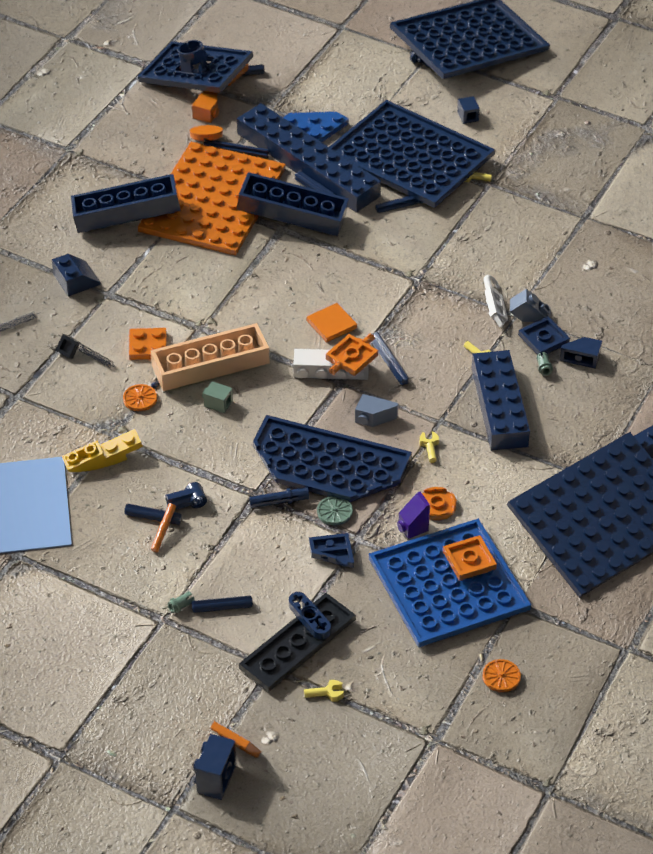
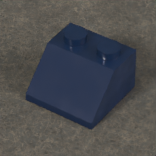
[52,254,101,297]

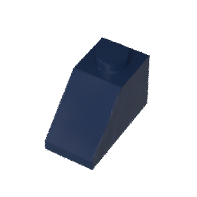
[560,337,602,369]

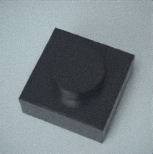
[55,334,80,359]

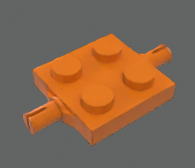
[326,333,378,376]

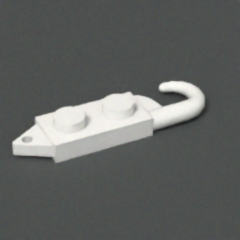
[484,275,508,327]

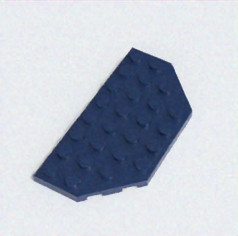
[253,415,412,502]

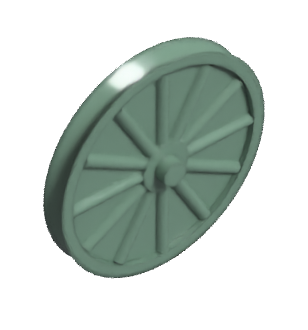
[317,496,353,525]

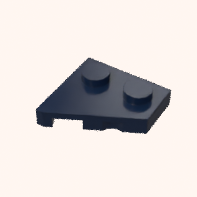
[309,533,354,568]

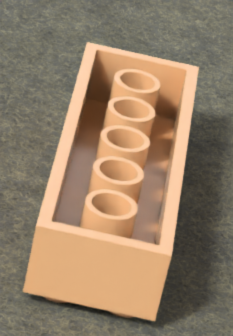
[151,323,270,391]

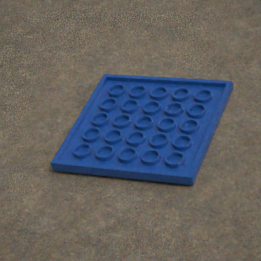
[369,518,531,648]

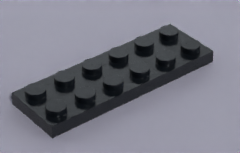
[239,593,356,692]

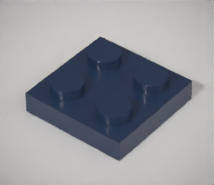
[518,316,570,356]

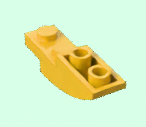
[62,429,143,472]

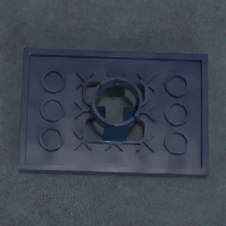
[137,40,254,93]

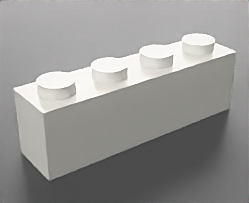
[293,349,369,380]

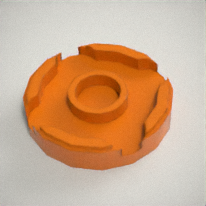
[189,125,223,141]
[422,487,457,521]

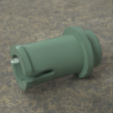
[536,352,553,376]
[167,591,195,613]

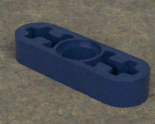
[289,592,331,640]

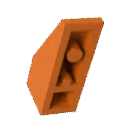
[192,91,219,123]

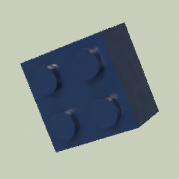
[193,733,237,800]

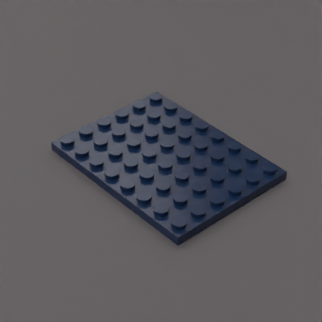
[390,0,550,79]
[329,100,495,208]
[507,432,653,598]

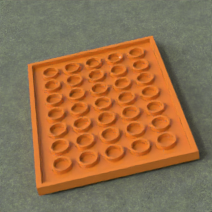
[138,142,286,256]

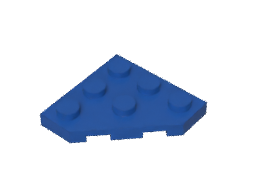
[283,111,349,143]

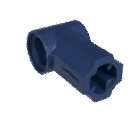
[165,482,207,510]

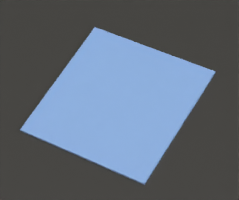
[0,457,72,554]

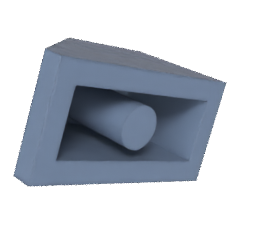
[355,394,399,427]

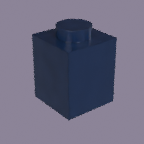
[457,96,480,124]

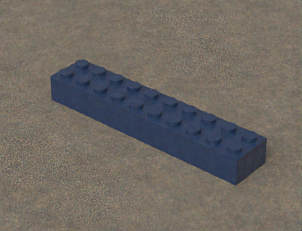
[237,103,381,213]

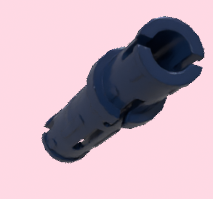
[249,487,309,509]

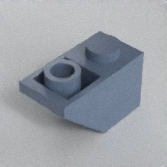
[510,289,551,322]

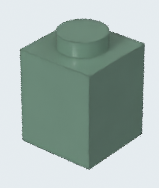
[202,381,233,414]

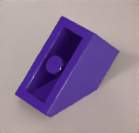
[397,491,430,539]

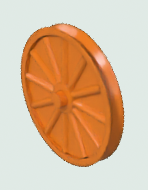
[123,384,157,411]
[483,659,521,692]

